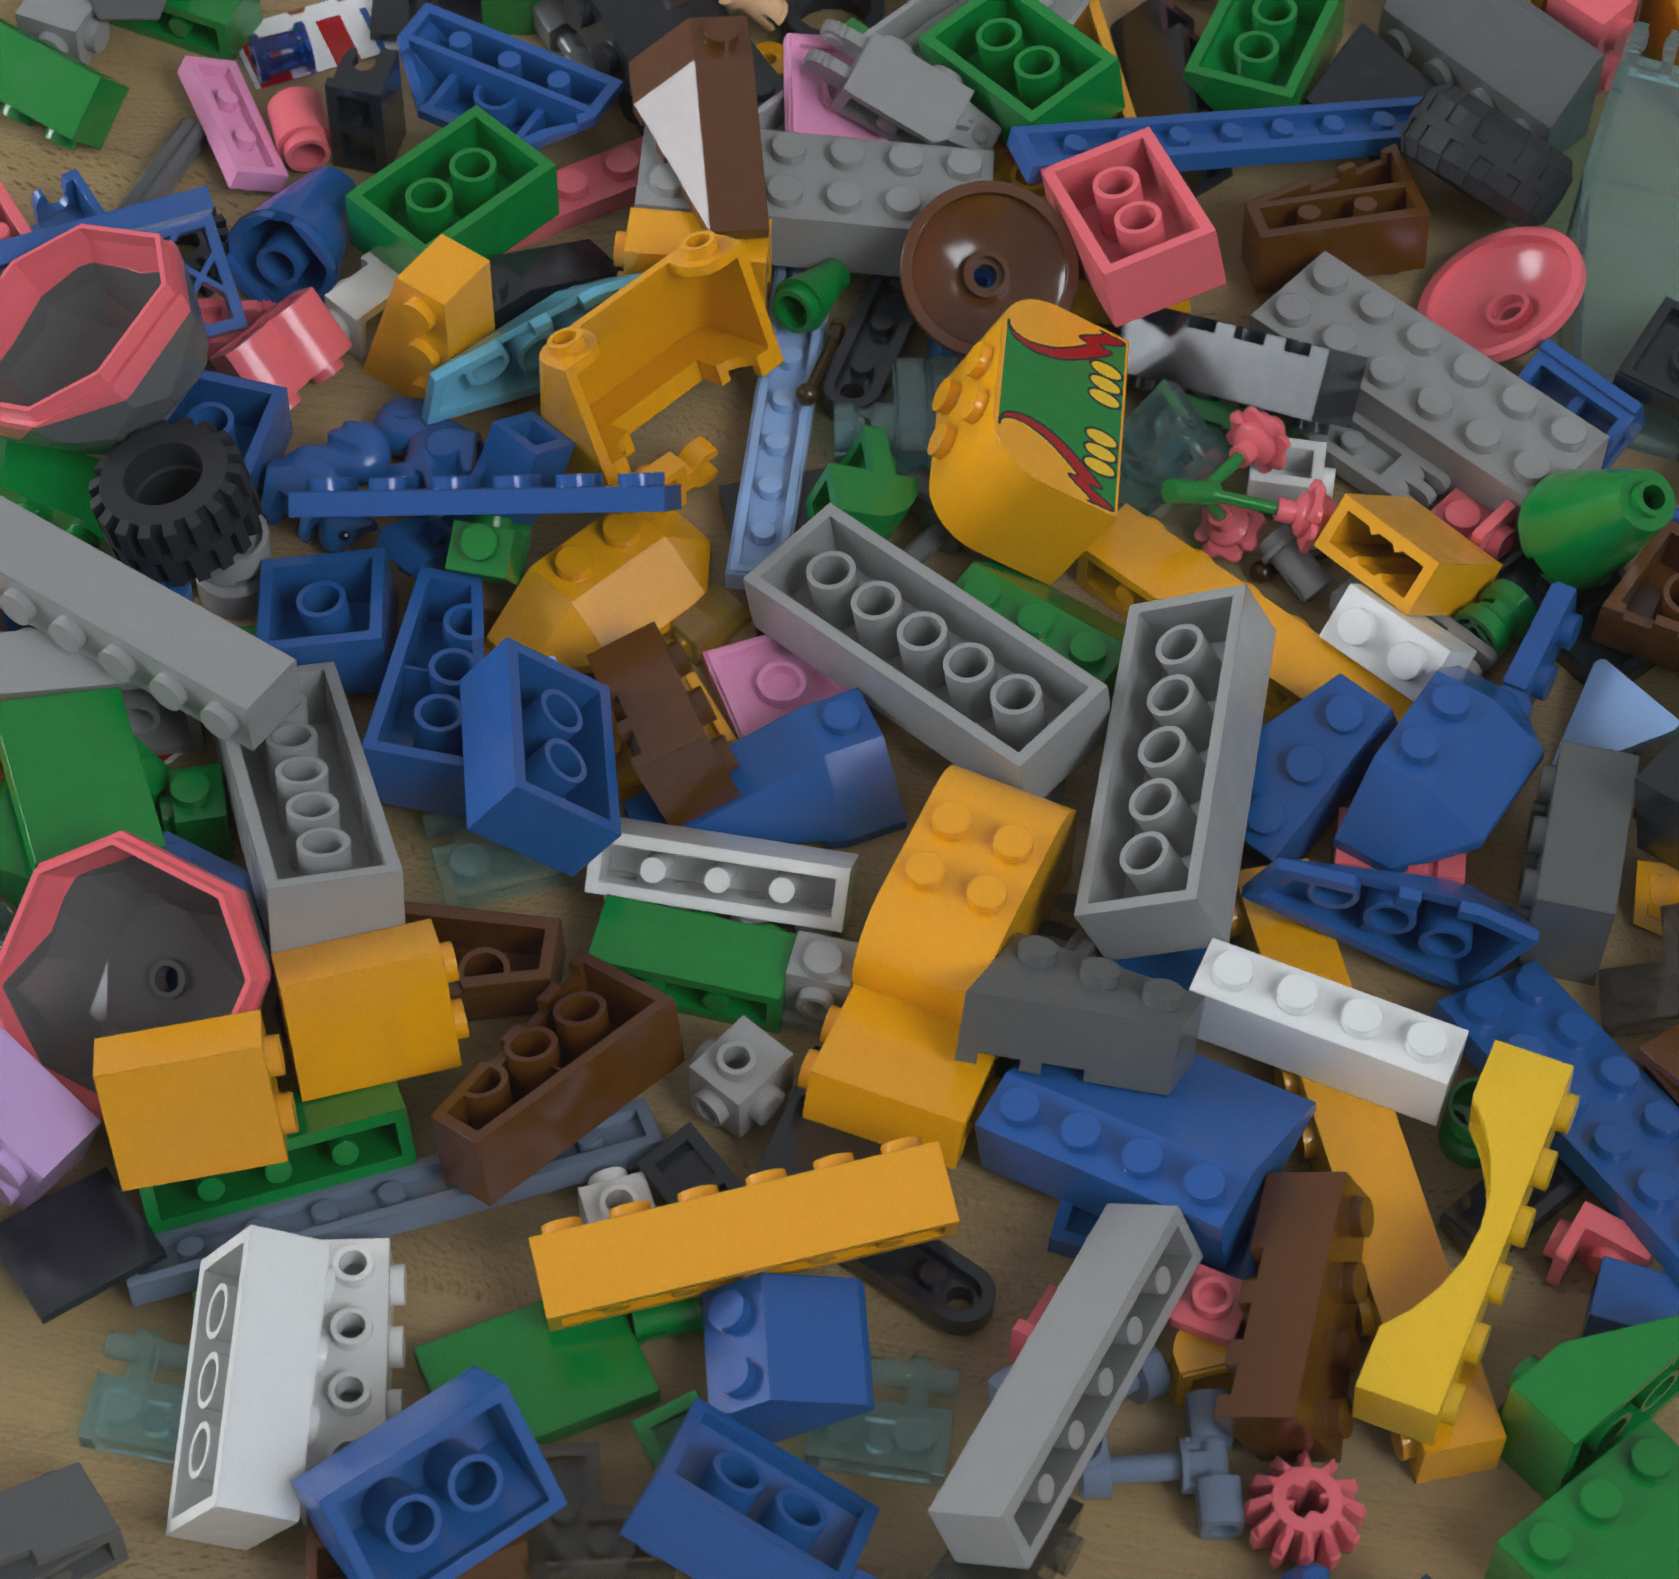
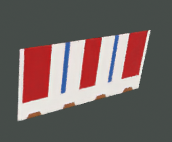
[239,0,398,90]

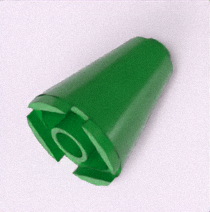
[1518,469,1675,591]

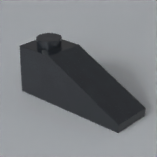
[488,239,624,331]

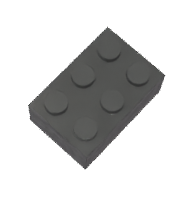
[1515,741,1640,986]

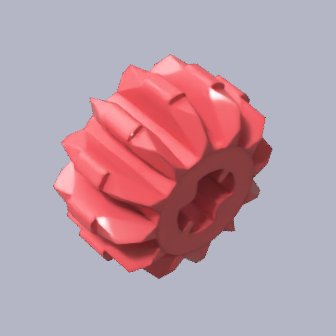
[1244,1450,1366,1573]

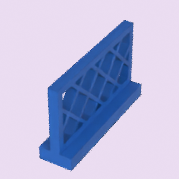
[0,185,248,340]

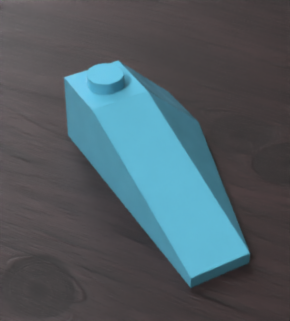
[421,273,642,425]

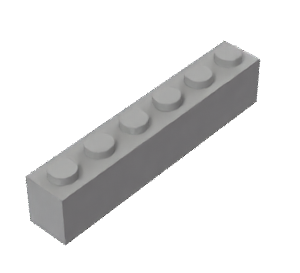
[0,495,302,751]
[928,1203,1203,1569]

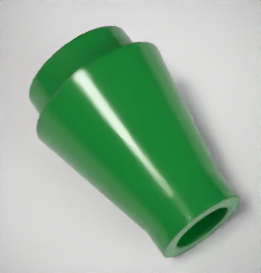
[772,258,850,333]

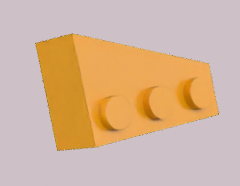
[362,234,495,422]

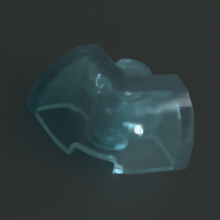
[1118,379,1230,519]

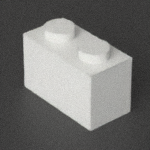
[1319,583,1477,702]

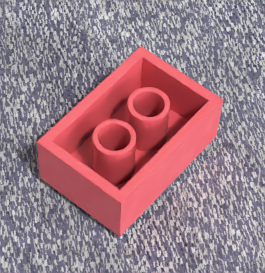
[1040,127,1226,328]

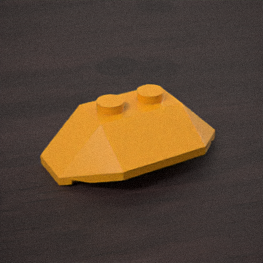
[486,510,712,674]

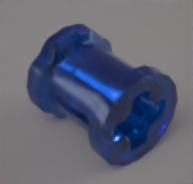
[247,21,316,85]

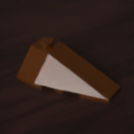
[628,15,770,239]

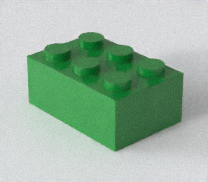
[918,0,1125,147]
[345,105,559,274]

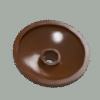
[899,180,1079,357]

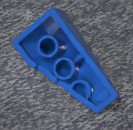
[623,688,907,849]
[1241,857,1539,993]

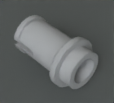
[1258,524,1334,605]

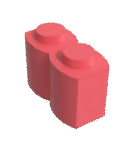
[209,287,353,410]

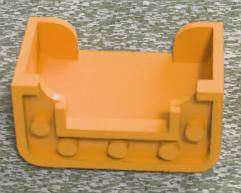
[539,230,784,485]

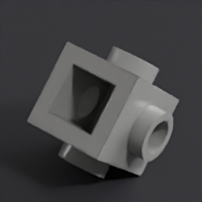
[688,1015,794,1140]

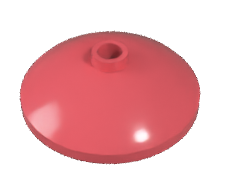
[1417,226,1587,364]

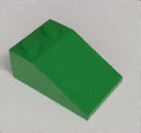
[1498,1315,1679,1501]

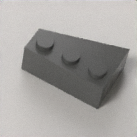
[955,933,1205,1096]
[0,1462,129,1579]

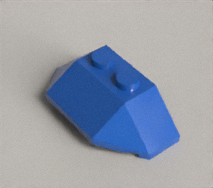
[397,2,623,150]
[1332,666,1545,873]

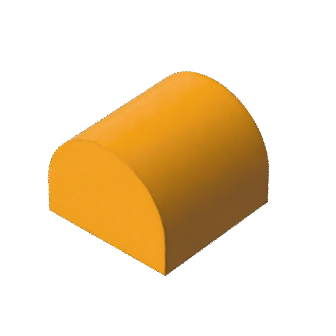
[1169,1330,1240,1406]

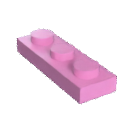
[177,55,289,193]

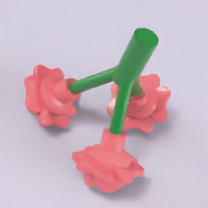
[1161,406,1338,563]

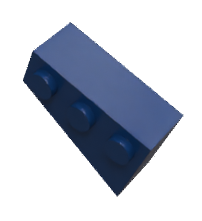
[1243,673,1398,866]

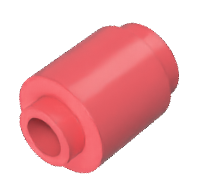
[267,86,332,172]

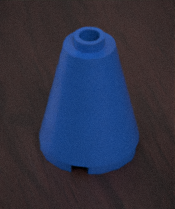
[226,167,357,303]

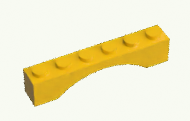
[1352,1040,1580,1446]

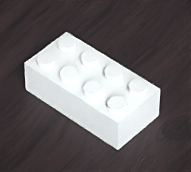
[165,1225,336,1551]

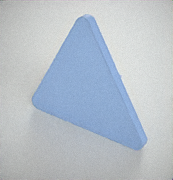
[1551,659,1679,765]

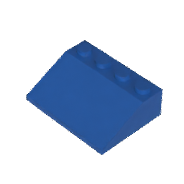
[975,1053,1316,1270]

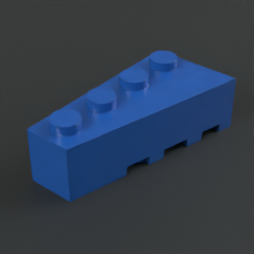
[362,566,484,818]

